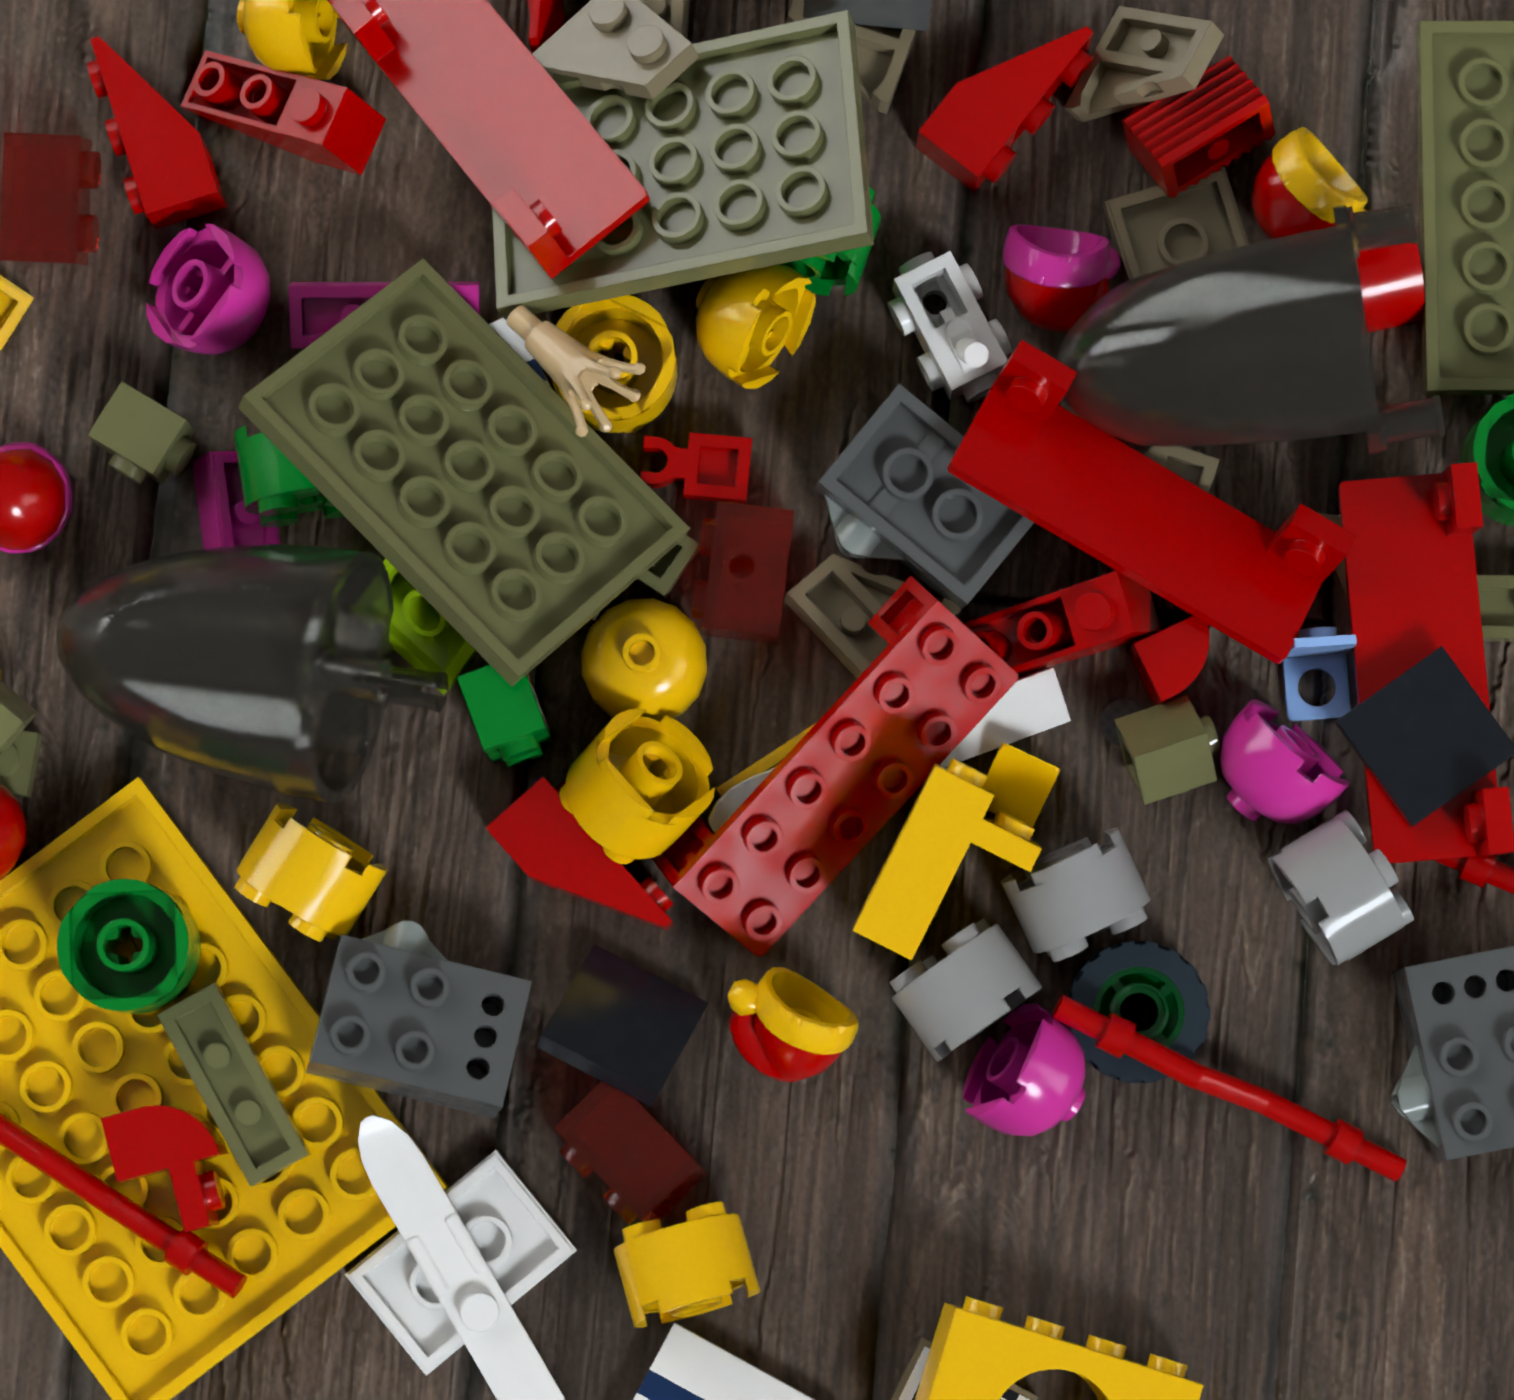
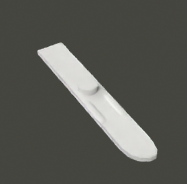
[708,667,1071,833]
[358,1115,566,1400]

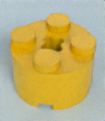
[552,295,677,433]
[559,708,715,864]
[234,802,388,942]
[613,1201,760,1328]

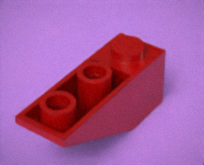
[916,26,1094,193]
[86,36,227,230]
[180,50,386,175]
[963,571,1162,675]
[486,777,674,931]

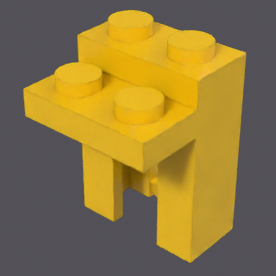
[853,758,1042,960]

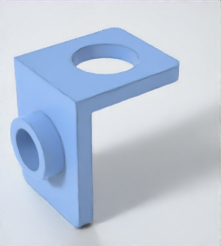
[1282,627,1357,722]

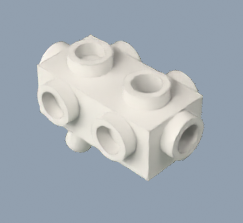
[887,251,1012,403]

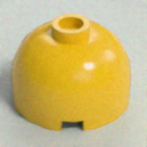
[237,0,347,80]
[696,264,816,389]
[581,598,707,721]

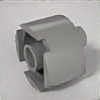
[1268,810,1414,966]
[1001,827,1151,962]
[890,919,1043,1062]

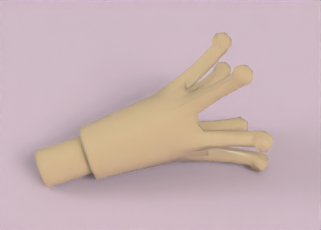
[506,305,646,438]

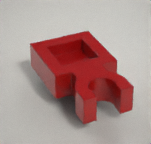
[640,432,753,505]

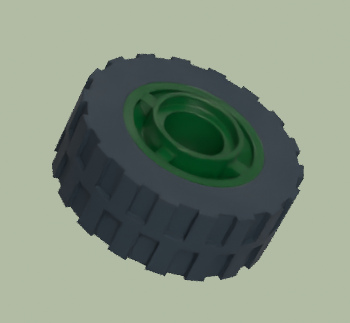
[1067,941,1211,1084]

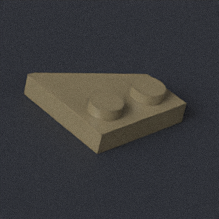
[1064,6,1224,122]
[784,554,961,679]

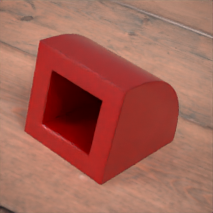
[1344,235,1425,334]
[1128,616,1209,706]

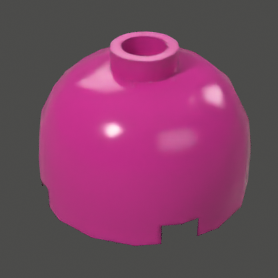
[146,224,270,355]
[1219,700,1349,824]
[962,1004,1085,1136]

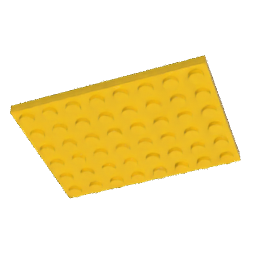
[0,777,449,1400]

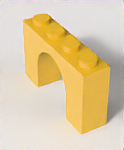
[915,1296,1204,1400]

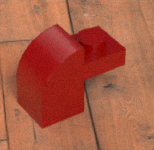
[101,1105,229,1232]

